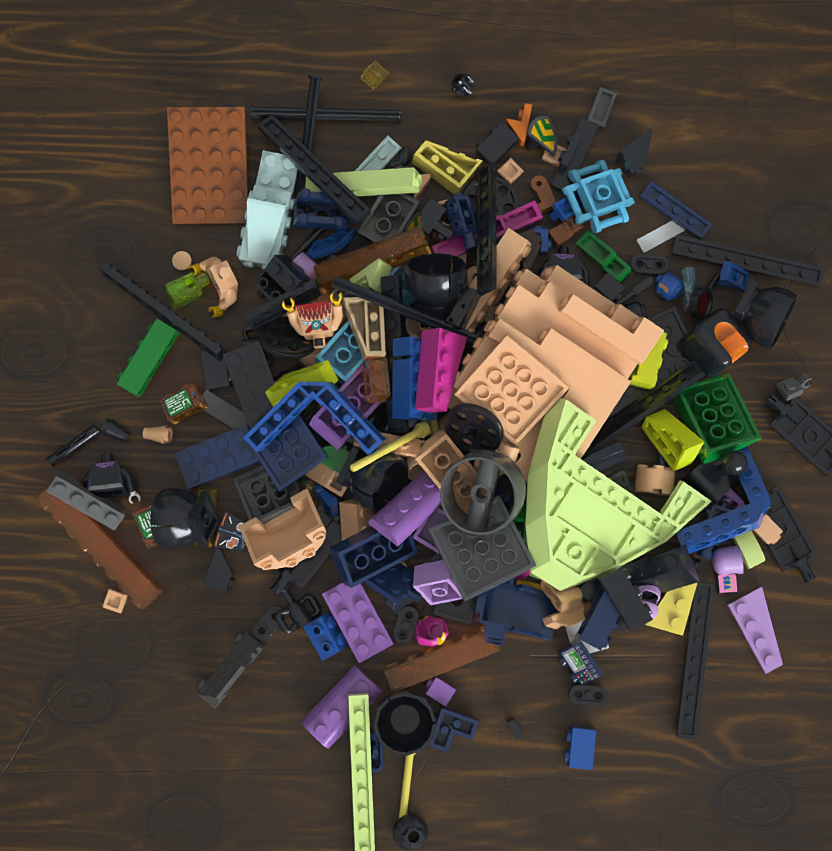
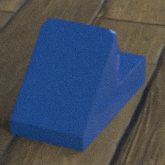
[718,261,750,291]

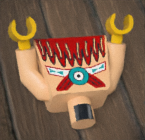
[188,257,238,318]
[282,292,343,349]

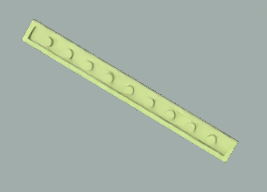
[348,693,375,851]

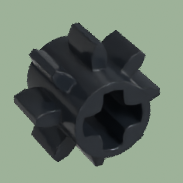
[452,73,475,97]

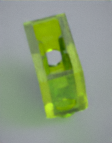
[165,272,210,310]

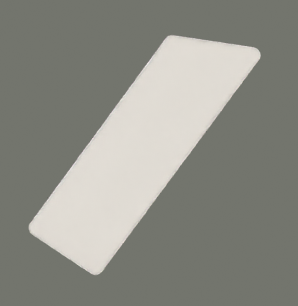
[637,221,684,252]

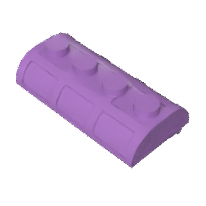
[368,471,442,546]
[301,665,383,749]

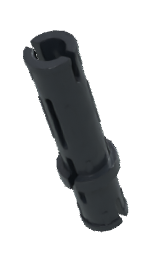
[46,424,101,468]

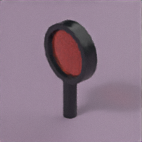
[690,273,720,320]

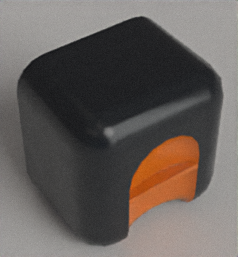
[680,308,752,378]

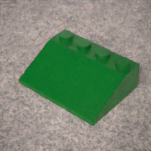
[672,373,762,464]

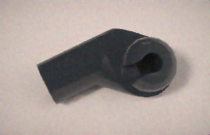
[389,146,412,169]

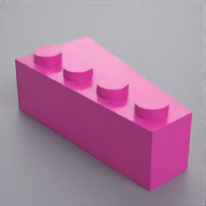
[415,328,467,413]

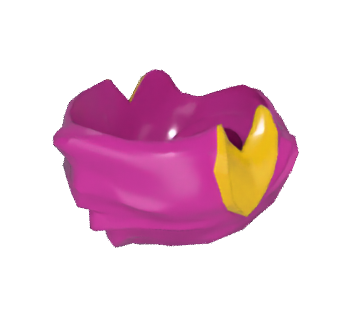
[415,615,449,647]

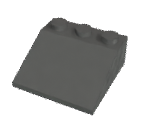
[233,465,302,524]

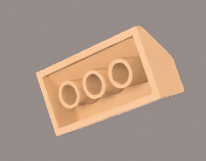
[414,429,487,512]

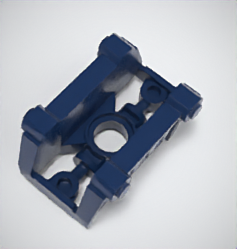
[293,188,350,232]

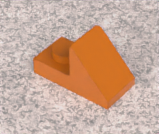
[505,103,532,146]

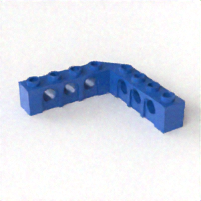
[243,381,386,455]
[676,446,771,554]

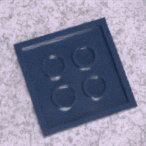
[248,414,329,491]

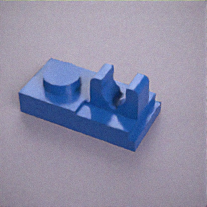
[549,191,584,222]

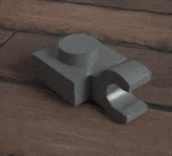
[775,373,812,401]

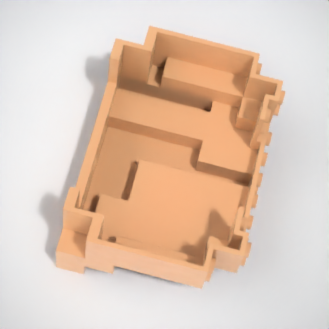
[448,265,664,482]

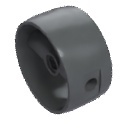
[440,450,526,535]

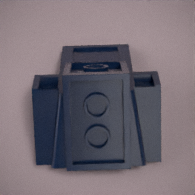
[475,577,557,646]

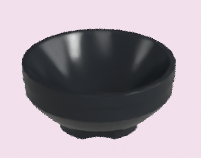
[392,814,428,851]

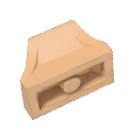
[542,603,586,630]

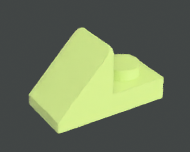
[350,258,392,293]

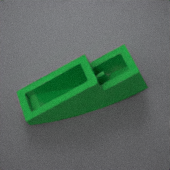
[576,230,632,284]

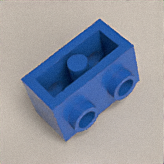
[303,612,348,661]

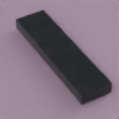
[244,279,322,331]

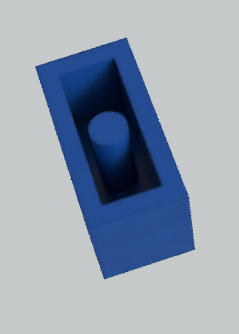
[564,725,596,770]

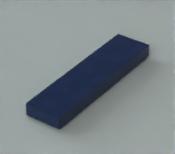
[639,181,712,240]

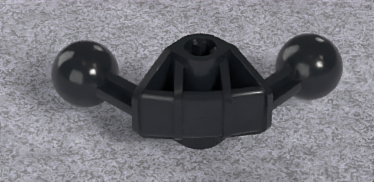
[662,450,748,508]

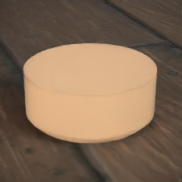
[172,251,192,271]

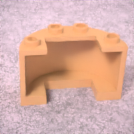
[239,489,326,570]

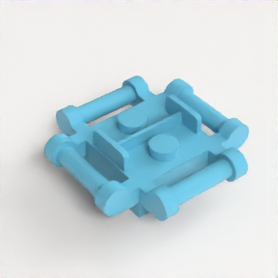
[562,160,635,233]

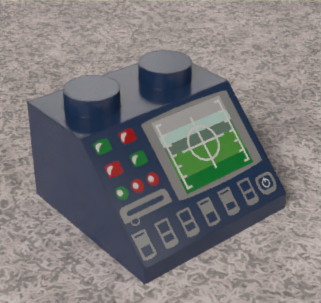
[558,638,603,685]

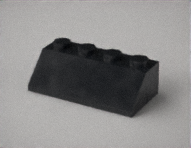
[620,544,699,599]

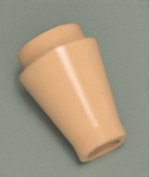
[143,425,173,444]

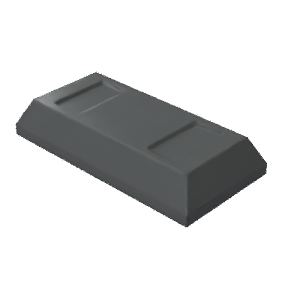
[587,87,617,128]

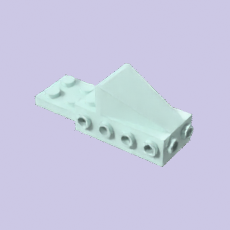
[237,150,299,270]

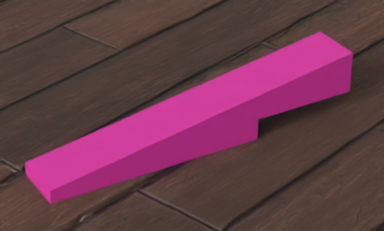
[431,200,543,257]

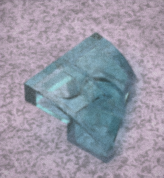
[682,267,699,312]

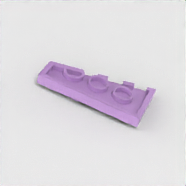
[727,586,783,674]

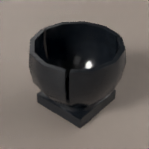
[404,253,468,320]
[733,280,797,350]
[335,447,408,515]
[150,488,220,550]
[373,690,437,756]

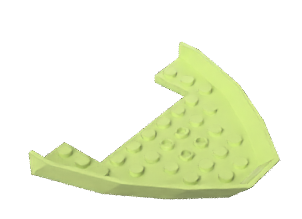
[525,398,712,591]

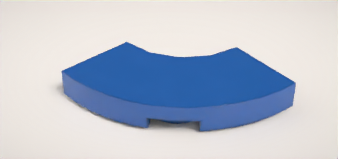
[307,229,356,259]

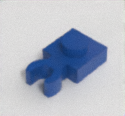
[313,484,339,518]

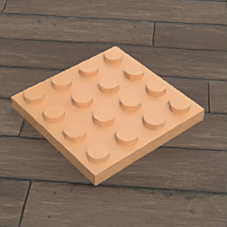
[454,334,570,445]

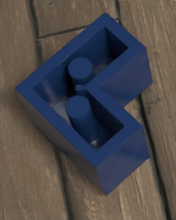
[429,705,479,752]

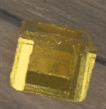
[361,61,389,89]

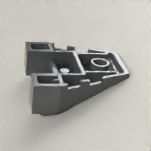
[197,631,266,709]

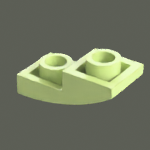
[732,531,765,569]

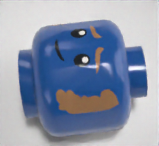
[654,272,684,301]

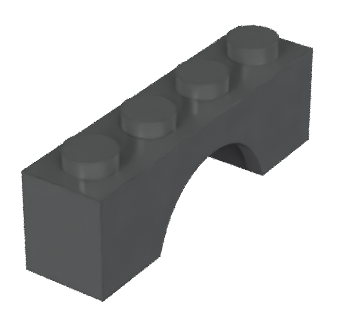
[46,468,126,531]

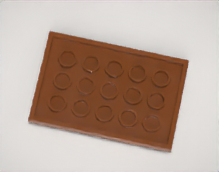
[167,107,248,224]

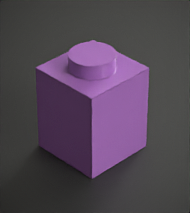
[425,676,456,707]

